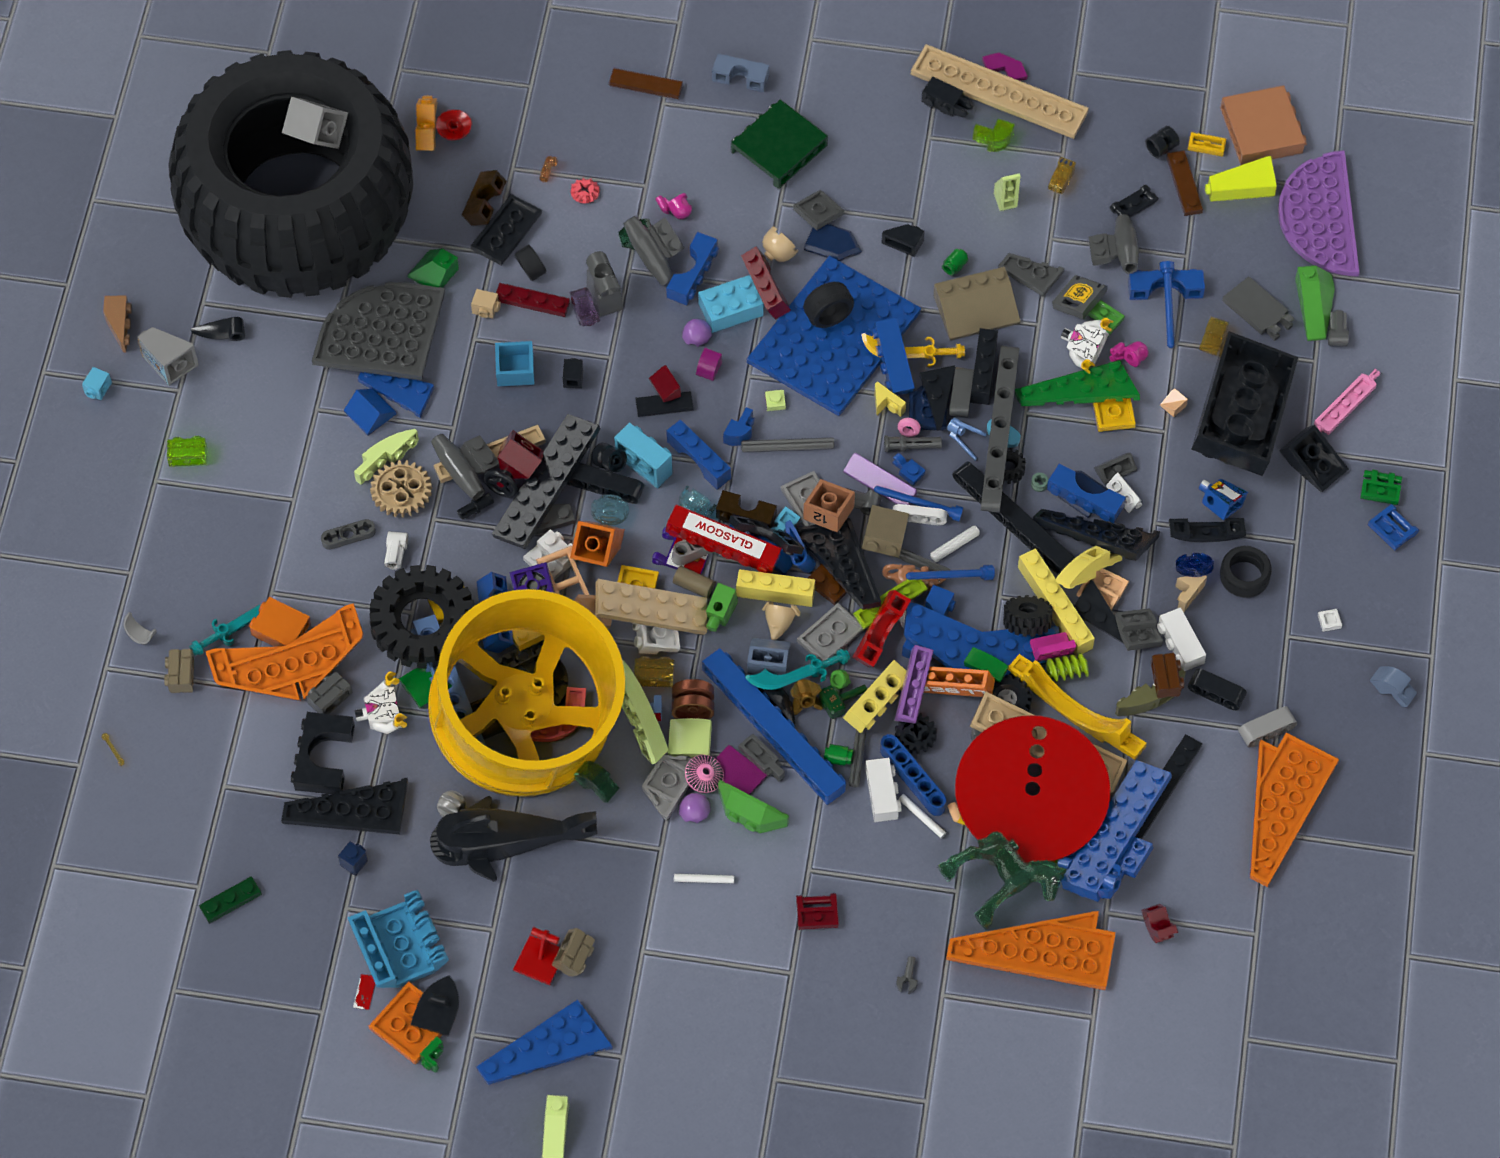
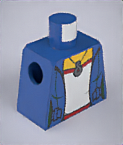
[1199,479,1248,520]

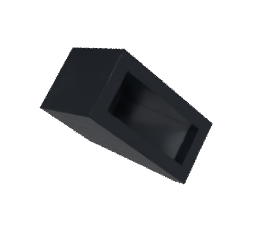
[881,224,924,257]

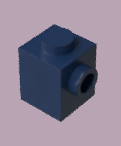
[338,841,368,876]

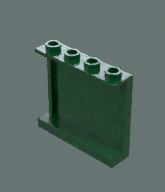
[731,99,828,190]

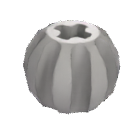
[437,790,466,817]

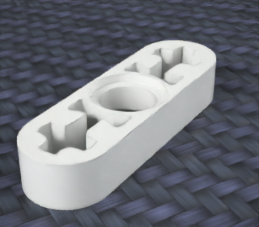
[893,504,948,525]

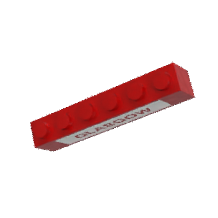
[665,505,782,574]

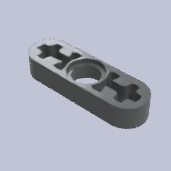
[321,519,375,549]
[497,640,544,669]

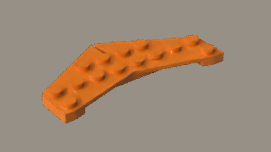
[205,603,364,701]

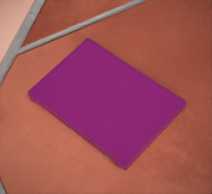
[706,745,767,795]

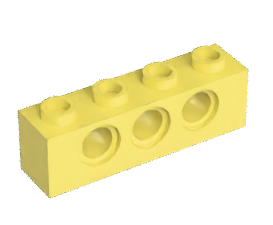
[843,660,907,733]

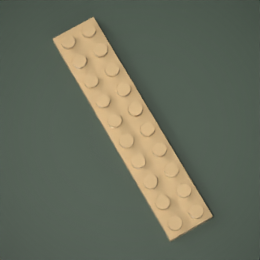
[911,45,1089,139]

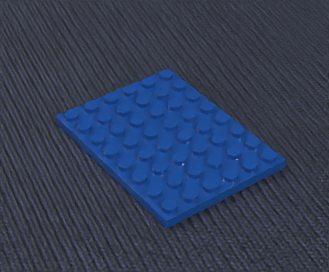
[747,256,921,416]

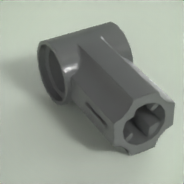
[1328,310,1349,346]
[846,488,882,516]

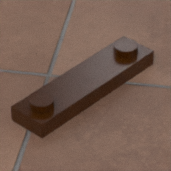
[1166,150,1203,216]

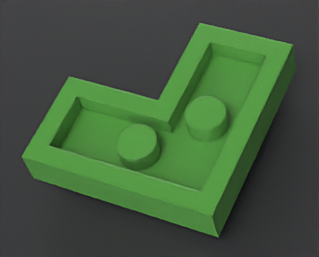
[1088,300,1124,338]

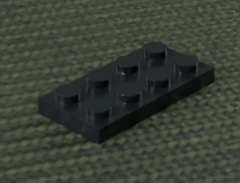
[471,194,542,266]

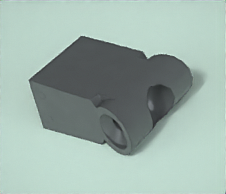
[586,251,623,317]

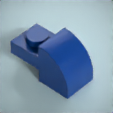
[723,407,755,446]

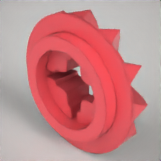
[570,177,600,203]

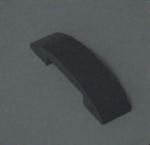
[1168,518,1246,542]

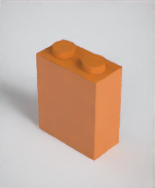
[249,597,311,647]

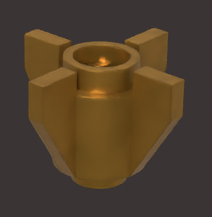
[790,679,823,715]

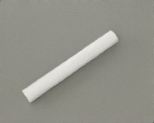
[899,794,946,839]
[674,874,734,884]

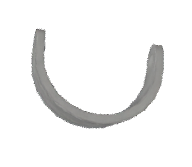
[123,612,157,644]

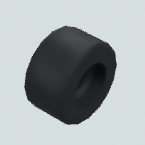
[515,245,546,281]

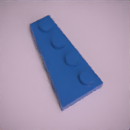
[358,372,434,418]

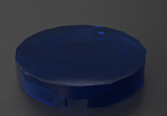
[1175,553,1214,577]

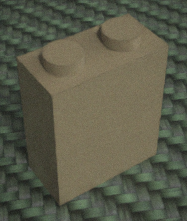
[862,505,909,558]

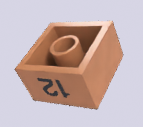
[803,479,855,532]

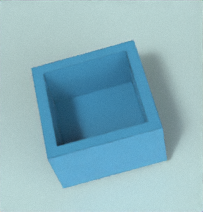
[495,341,535,386]

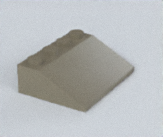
[933,267,1020,341]

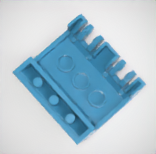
[347,890,449,988]

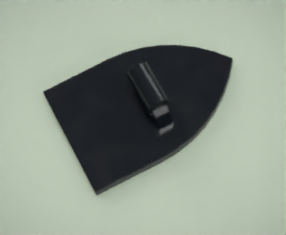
[410,975,459,1036]

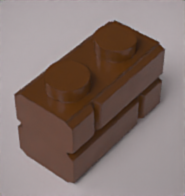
[1151,653,1184,698]

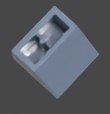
[747,638,791,675]

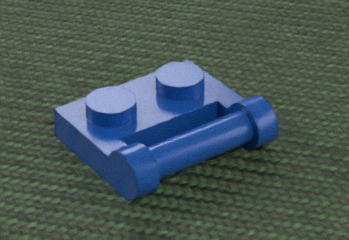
[1368,504,1419,551]

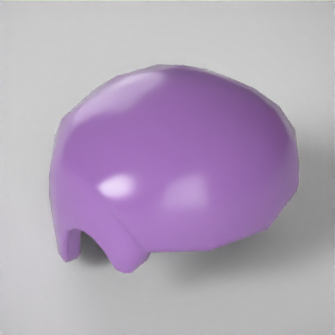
[682,319,712,347]
[679,793,711,823]

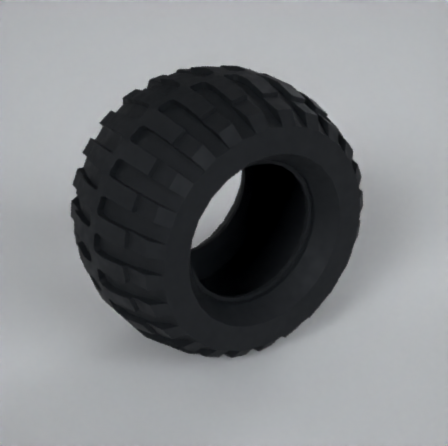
[168,50,414,298]

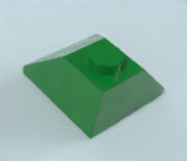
[407,248,459,288]

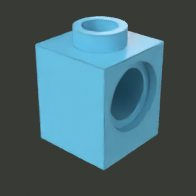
[82,367,112,400]

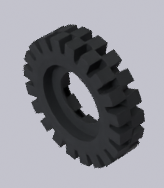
[369,565,475,668]

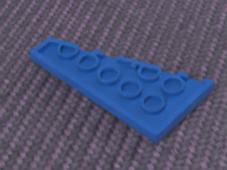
[476,999,613,1085]

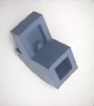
[1370,666,1417,707]

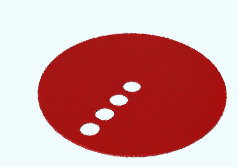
[955,715,1110,863]

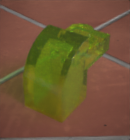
[973,119,1015,152]

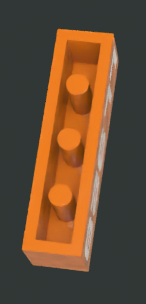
[923,666,995,697]

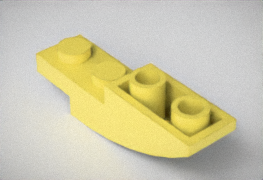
[1056,546,1122,589]

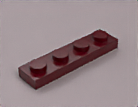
[496,283,570,317]

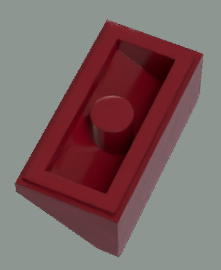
[649,365,681,402]

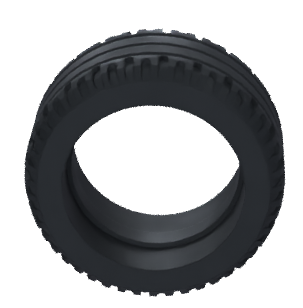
[803,282,854,328]
[1220,545,1272,598]

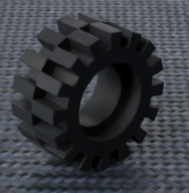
[1003,448,1026,484]

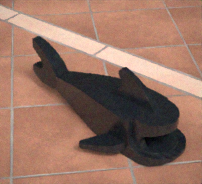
[430,796,597,882]

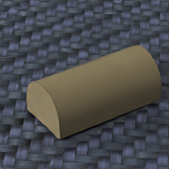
[673,566,716,599]

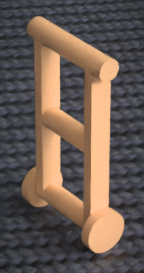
[536,545,589,595]

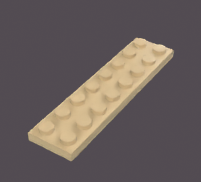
[970,692,1127,796]

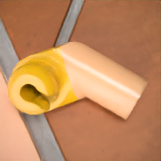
[947,802,966,826]

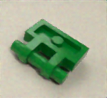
[1360,469,1402,505]

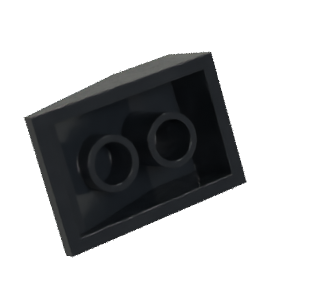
[1279,425,1349,492]

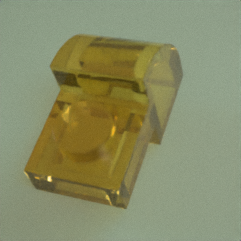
[1199,316,1229,356]

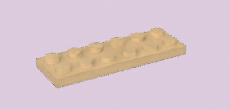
[596,579,707,635]

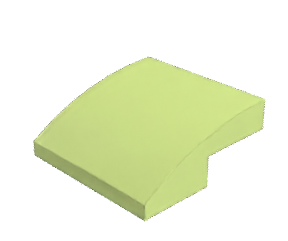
[668,718,712,758]

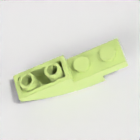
[354,429,419,485]

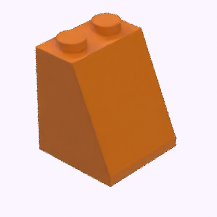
[570,521,625,567]

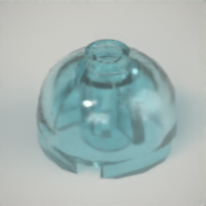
[678,486,716,518]

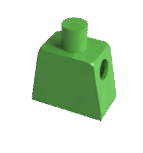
[706,583,738,632]

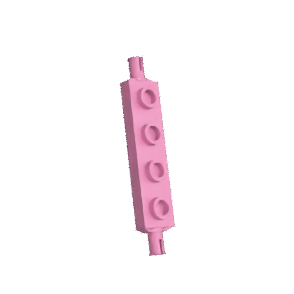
[1314,369,1380,435]

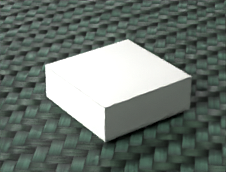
[1318,609,1342,632]

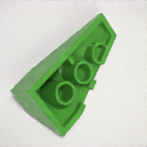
[1295,266,1335,341]

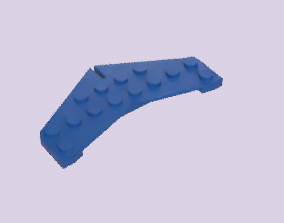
[904,602,1059,678]

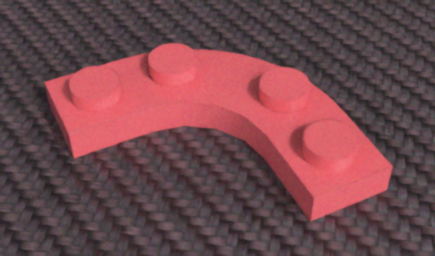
[530,687,587,742]

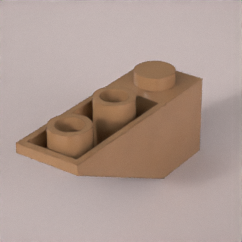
[103,295,132,352]

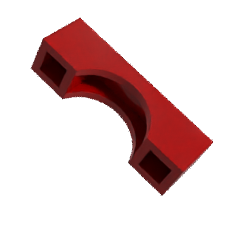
[852,590,911,667]

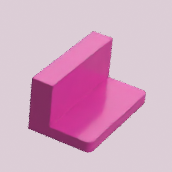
[1030,632,1076,662]

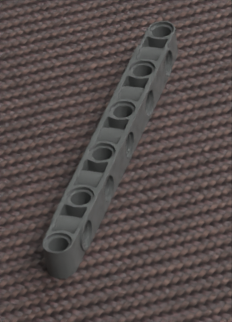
[981,346,1019,513]

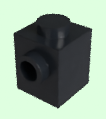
[562,358,584,389]

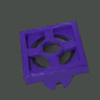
[509,562,555,593]

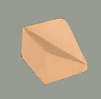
[1160,388,1188,417]

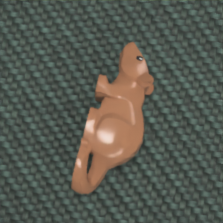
[882,564,946,592]

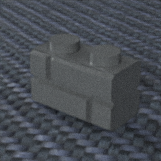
[307,672,353,714]

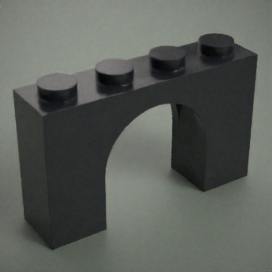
[291,712,355,795]

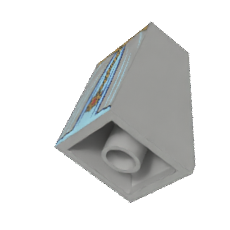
[137,327,199,386]

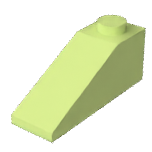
[994,173,1021,211]
[542,1095,569,1158]

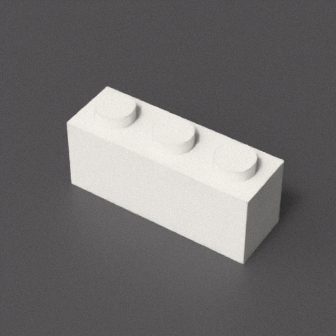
[1157,607,1206,671]
[865,758,901,822]

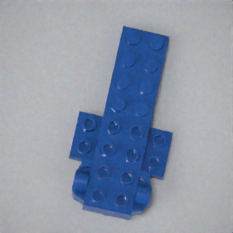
[1057,760,1172,902]

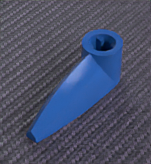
[785,520,816,573]

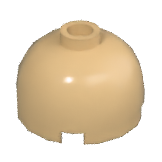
[762,226,798,262]

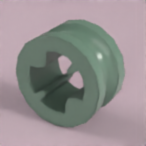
[1031,473,1048,492]

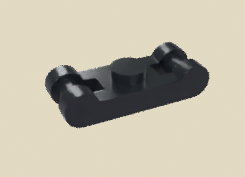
[1110,185,1158,217]

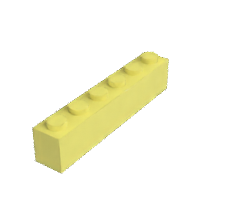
[1018,548,1095,657]

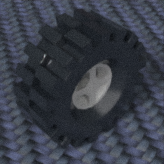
[992,675,1032,712]

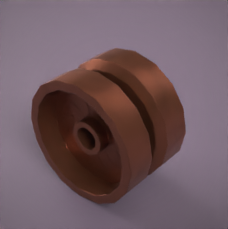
[672,679,714,720]

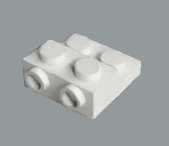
[523,529,577,580]
[632,623,680,655]

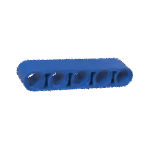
[880,734,946,816]

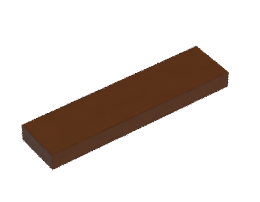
[609,68,683,99]

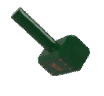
[819,684,867,719]

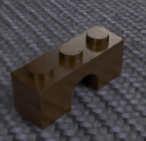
[462,170,507,226]
[716,490,777,529]

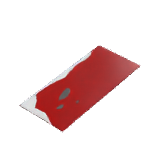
[353,974,375,1010]

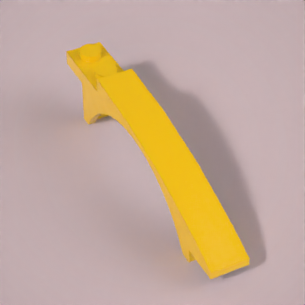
[1008,654,1147,760]

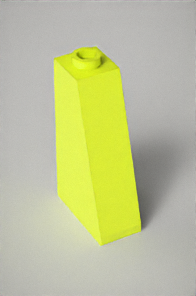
[1205,156,1277,202]

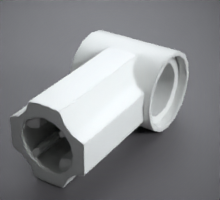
[384,531,408,570]

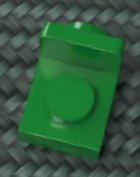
[420,1036,443,1073]

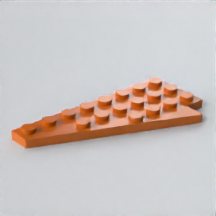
[1250,733,1339,887]
[946,911,1116,990]

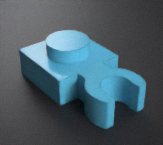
[772,506,801,531]

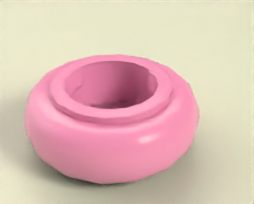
[898,418,921,437]

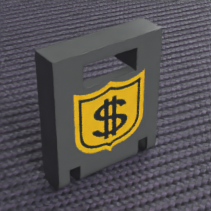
[1052,275,1108,319]

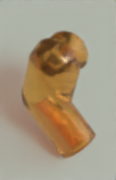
[539,156,558,182]

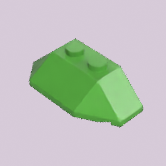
[718,780,789,833]

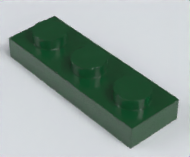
[199,876,262,924]

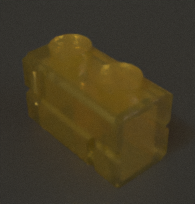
[634,656,674,687]

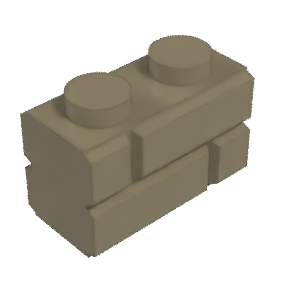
[164,649,194,693]
[552,928,595,977]

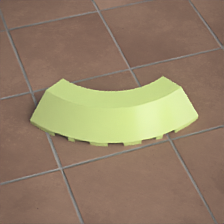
[622,660,669,764]

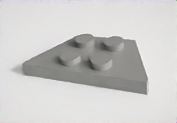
[642,755,692,821]

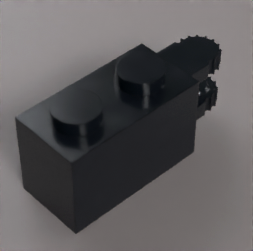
[921,76,974,118]

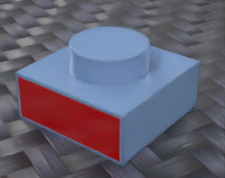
[650,695,662,721]

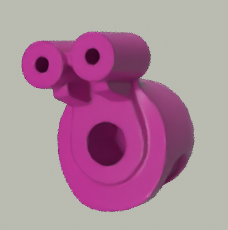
[655,193,692,219]
[1109,341,1148,367]

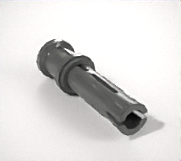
[884,435,942,452]

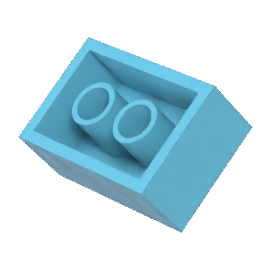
[698,275,764,333]
[614,423,673,489]

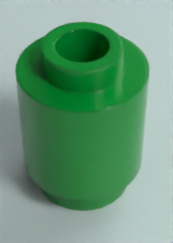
[942,249,968,276]
[824,744,853,766]

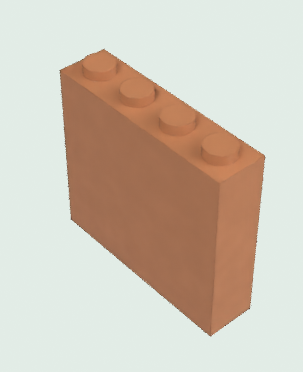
[1220,85,1307,165]

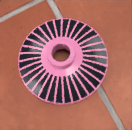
[685,755,724,793]

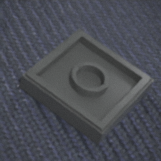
[793,189,844,230]

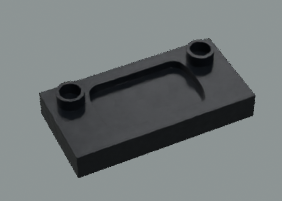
[1191,331,1298,476]

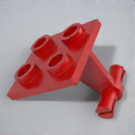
[513,927,560,985]

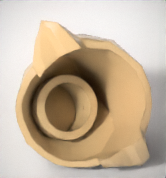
[762,601,800,640]

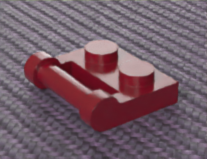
[796,893,839,930]

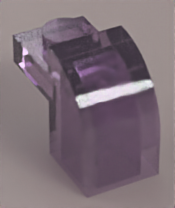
[569,287,600,327]

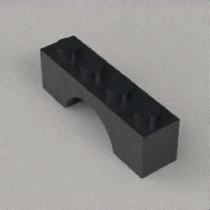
[970,328,998,405]

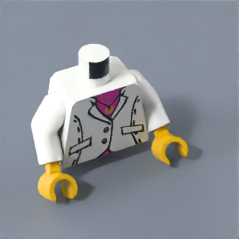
[1061,318,1114,374]
[354,671,407,734]

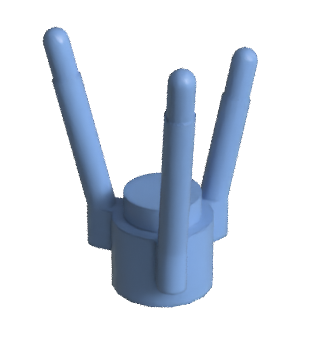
[947,417,986,461]

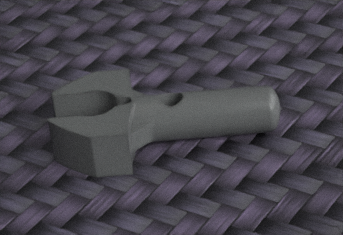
[896,956,917,994]

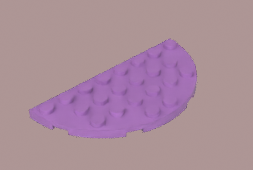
[1278,151,1359,276]

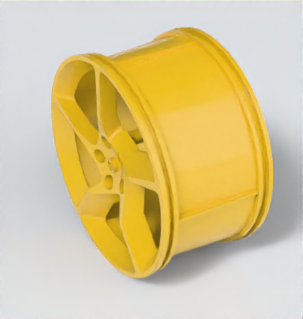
[428,589,625,797]

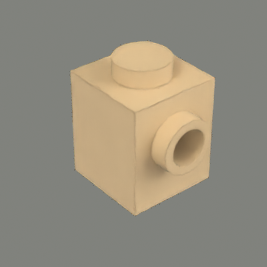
[471,289,501,318]

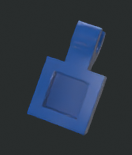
[892,453,926,486]

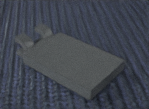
[1222,276,1294,341]

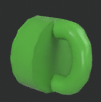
[830,669,851,689]

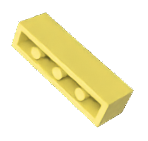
[736,569,815,607]

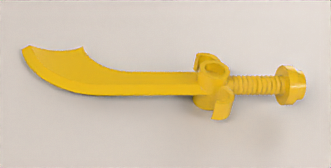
[862,333,965,367]

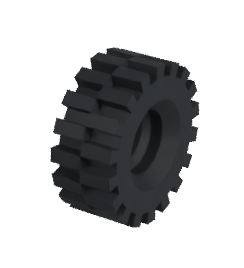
[1003,595,1052,637]

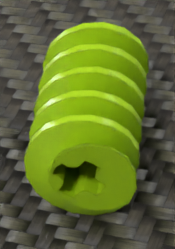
[1046,653,1089,682]

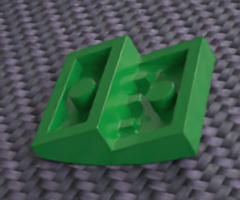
[398,668,452,709]

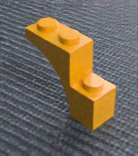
[415,95,437,151]

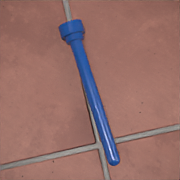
[1159,261,1175,348]
[874,486,963,522]
[906,565,995,580]

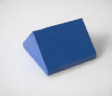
[344,388,397,435]

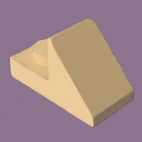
[1176,575,1207,612]

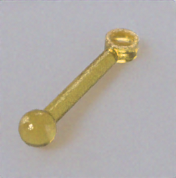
[101,733,125,766]

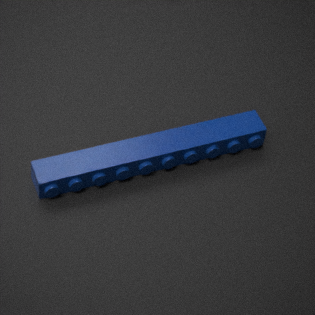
[702,648,846,805]

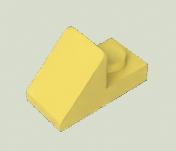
[874,381,906,417]

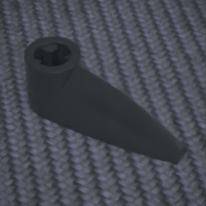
[191,317,245,341]
[758,687,795,724]

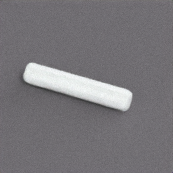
[930,526,980,562]

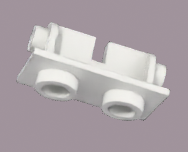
[1106,473,1142,513]

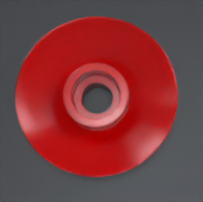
[436,110,472,140]

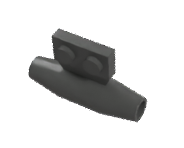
[1088,214,1139,274]
[623,216,684,286]
[431,434,500,500]

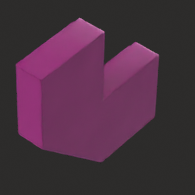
[982,53,1027,81]

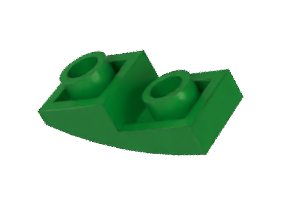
[964,647,1009,683]

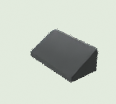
[1094,452,1138,484]

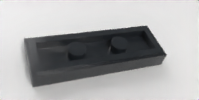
[635,391,693,417]

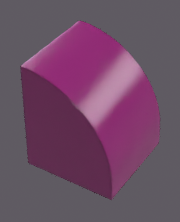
[696,348,722,381]

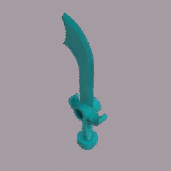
[189,604,261,656]
[745,649,850,690]

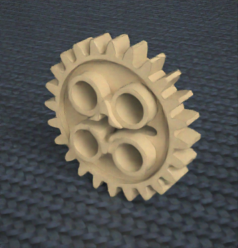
[370,460,432,518]

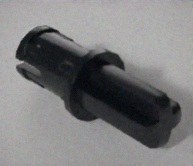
[457,493,494,520]

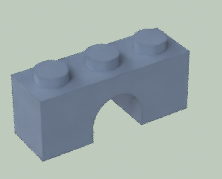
[712,54,769,92]

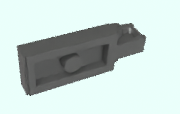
[738,734,785,781]

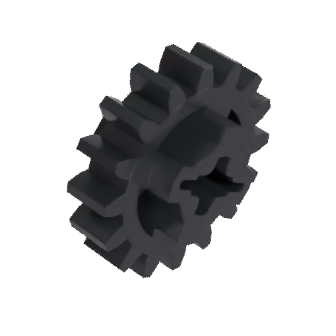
[895,713,937,754]

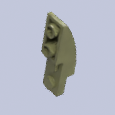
[1115,668,1186,716]

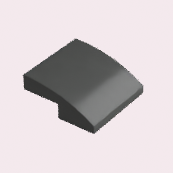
[1115,608,1163,651]

